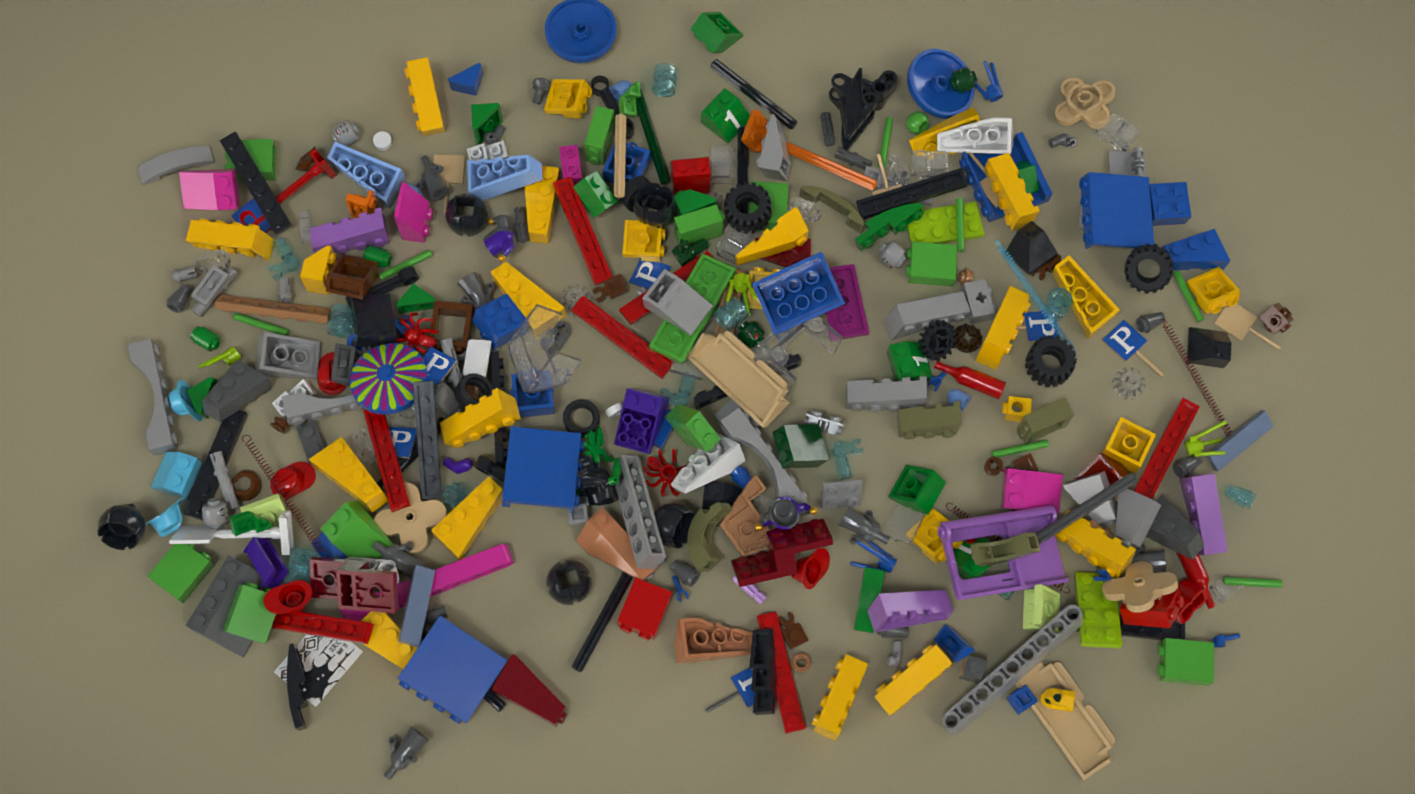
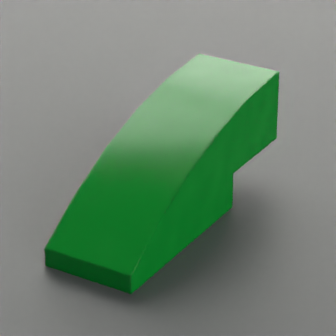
[854,567,885,634]

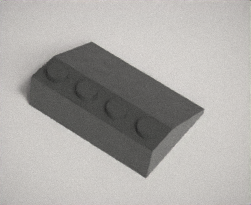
[186,555,281,657]

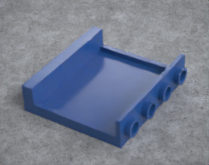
[959,132,1052,222]
[1079,172,1154,249]
[502,426,584,513]
[396,616,507,724]

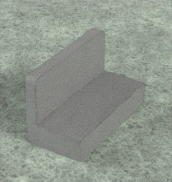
[191,265,230,307]

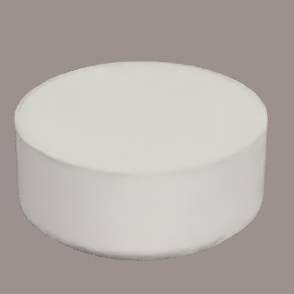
[373,131,392,151]
[605,402,623,418]

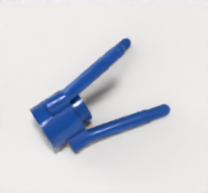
[975,61,1003,102]
[850,541,897,573]

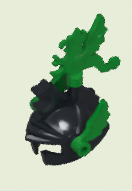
[575,426,622,506]

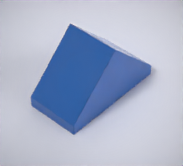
[448,62,483,96]

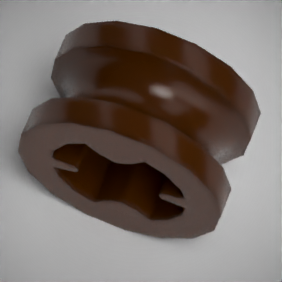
[270,416,290,434]
[984,457,1003,476]

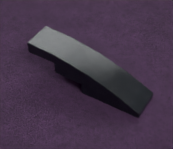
[749,629,776,715]
[287,643,310,731]

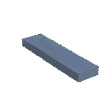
[1207,410,1274,472]
[398,565,435,647]

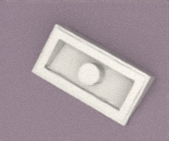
[463,339,492,377]

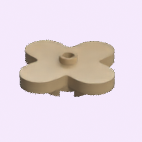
[1055,78,1115,129]
[374,483,447,554]
[1102,561,1178,613]

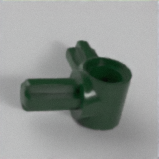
[672,239,709,267]

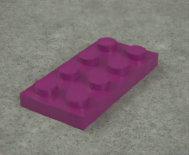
[826,264,869,341]

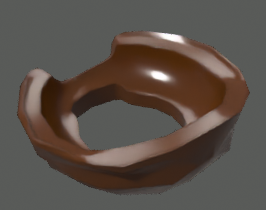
[295,146,317,171]
[232,470,262,501]

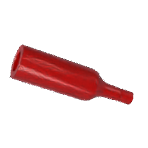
[934,361,1006,400]
[1176,552,1216,609]

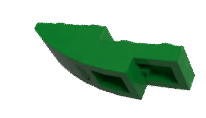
[855,203,924,251]

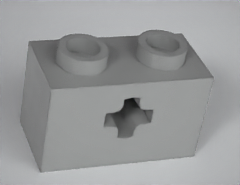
[961,279,996,324]

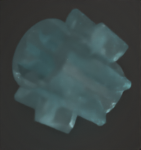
[443,482,467,507]

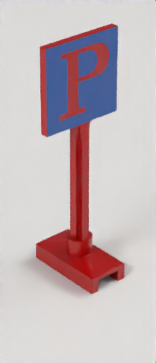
[231,149,337,233]

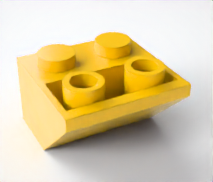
[300,245,337,295]

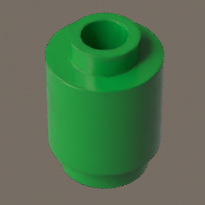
[363,245,393,268]
[190,326,221,352]

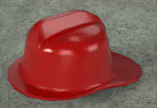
[317,352,346,395]
[270,462,316,499]
[791,548,830,590]
[263,580,313,614]

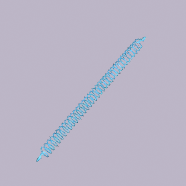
[995,240,1077,358]

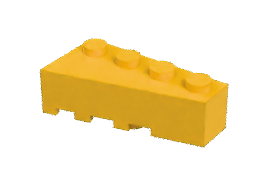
[404,57,445,136]
[984,153,1040,231]
[524,166,560,244]
[186,218,275,261]
[1052,255,1120,339]
[490,262,566,337]
[975,286,1031,370]
[440,388,521,448]
[309,437,388,513]
[431,476,503,561]
[1055,509,1136,578]
[361,612,418,669]
[874,644,954,716]
[812,654,868,741]

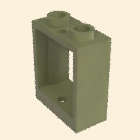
[1017,398,1074,444]

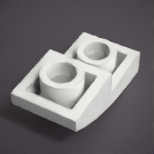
[467,141,509,161]
[272,379,317,418]

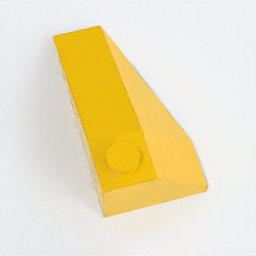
[909,108,980,157]
[735,207,809,266]

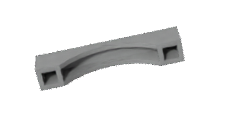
[128,338,179,456]
[282,392,362,425]
[718,408,808,504]

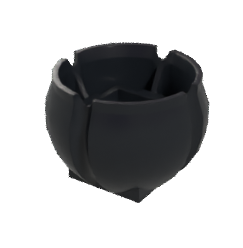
[633,183,676,228]
[445,193,488,237]
[654,503,695,549]
[97,504,146,550]
[546,559,592,605]

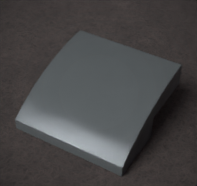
[331,343,364,387]

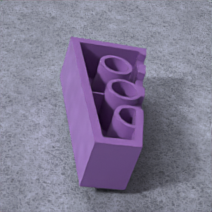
[310,208,390,253]
[1179,473,1228,555]
[867,589,953,632]

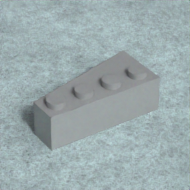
[883,291,971,340]
[846,376,927,412]

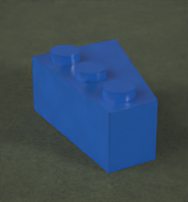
[1163,228,1231,270]

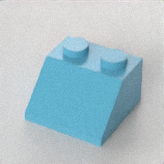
[151,452,203,500]

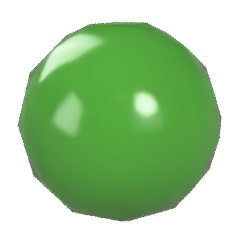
[906,111,929,135]

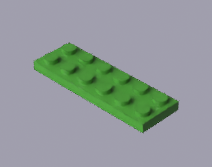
[649,253,736,365]

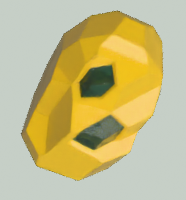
[1040,688,1075,712]

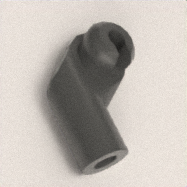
[484,124,505,144]
[1048,133,1077,148]

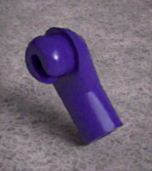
[443,457,473,474]

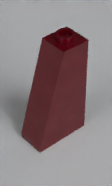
[492,654,567,727]

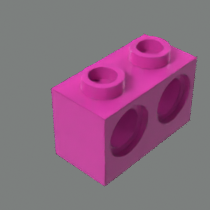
[559,145,582,185]

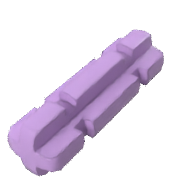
[733,575,767,604]

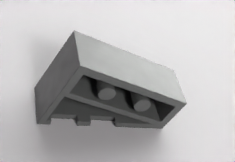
[202,360,271,422]
[1146,495,1204,560]

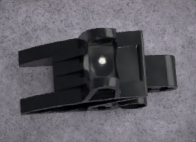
[829,68,897,151]

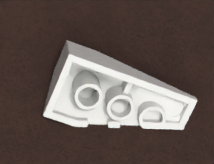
[937,117,1013,154]
[671,432,745,494]

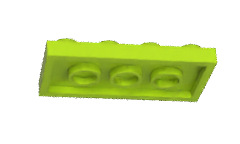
[907,201,985,244]
[1074,572,1122,649]

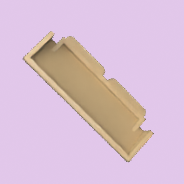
[687,331,789,428]
[1015,661,1116,780]

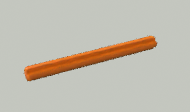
[786,141,877,190]

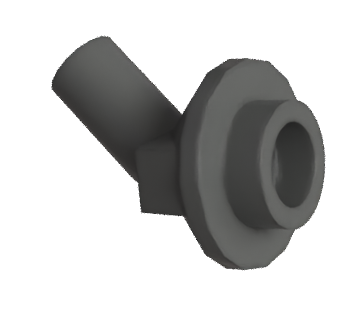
[532,78,550,104]

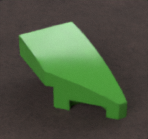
[619,81,641,118]

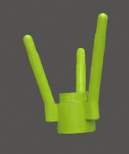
[726,273,757,317]
[198,346,241,377]
[1184,421,1227,457]

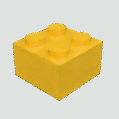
[1100,417,1156,473]

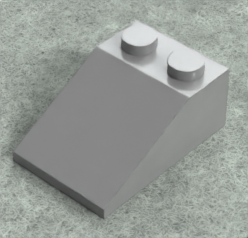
[255,332,320,379]

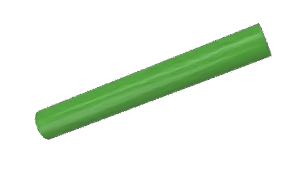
[878,117,893,168]
[956,198,965,252]
[379,249,432,281]
[1173,270,1204,322]
[233,313,289,336]
[991,440,1049,458]
[1222,577,1282,588]

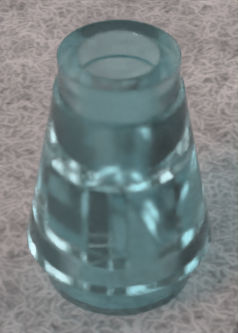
[1225,485,1256,509]

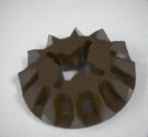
[953,323,983,353]

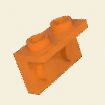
[741,109,768,153]
[345,190,379,218]

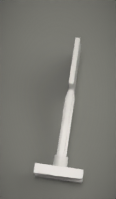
[169,511,294,555]

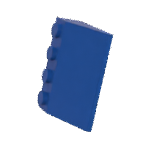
[752,252,845,336]

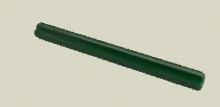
[636,89,670,185]

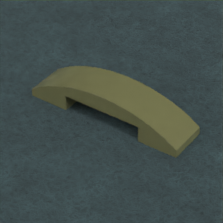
[799,186,865,233]

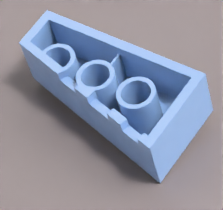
[327,142,406,208]
[467,155,543,201]

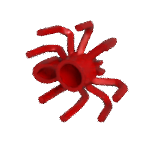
[395,312,439,354]
[644,448,689,497]

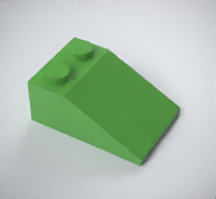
[320,501,394,559]

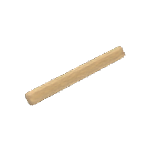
[614,113,626,199]

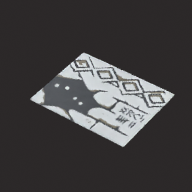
[274,634,363,707]

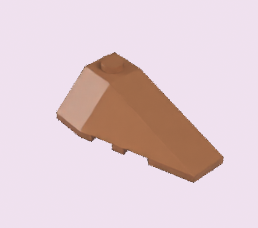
[576,507,658,581]
[674,618,753,664]

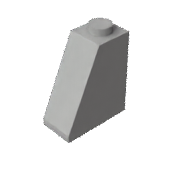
[1063,471,1118,525]
[1115,489,1161,547]

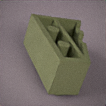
[897,401,962,439]

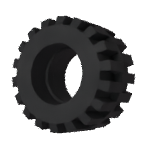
[724,182,772,234]
[1124,243,1174,294]
[1025,335,1077,388]

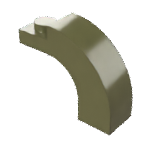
[687,502,733,572]
[970,532,1041,567]

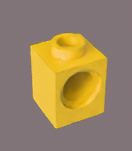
[1002,396,1032,422]

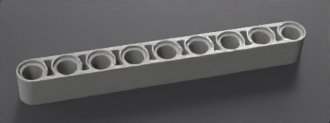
[942,605,1084,735]

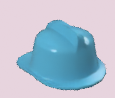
[168,380,203,421]
[145,496,186,537]

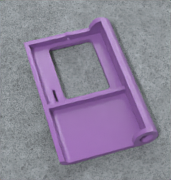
[937,505,1069,600]

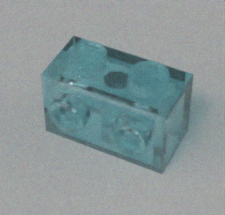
[284,547,320,586]

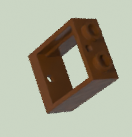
[326,254,378,300]
[429,301,475,355]

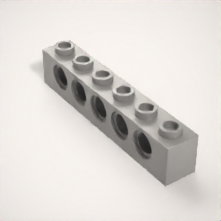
[610,454,666,569]

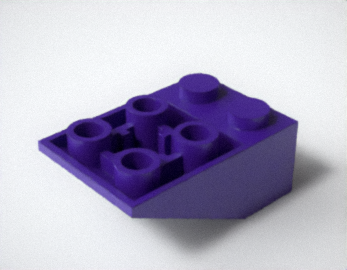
[614,388,670,454]

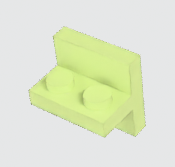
[240,494,293,529]
[1023,584,1060,633]

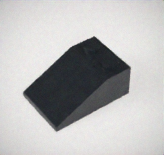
[351,294,397,347]

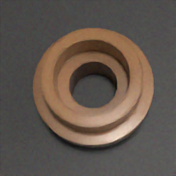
[958,268,973,286]
[791,653,811,673]

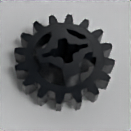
[918,320,957,361]

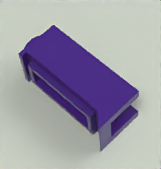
[243,537,289,588]

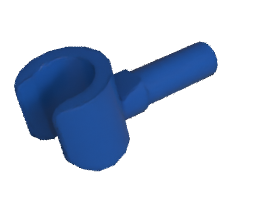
[927,372,947,392]
[1093,569,1114,581]
[672,575,689,602]
[1213,633,1240,648]

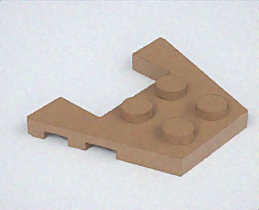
[719,475,770,556]

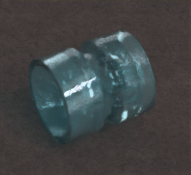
[652,63,677,97]
[1043,288,1072,321]
[713,297,749,331]
[327,304,354,338]

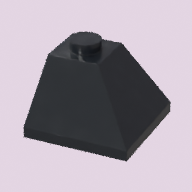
[1005,221,1058,275]
[1187,327,1232,368]
[702,481,742,526]

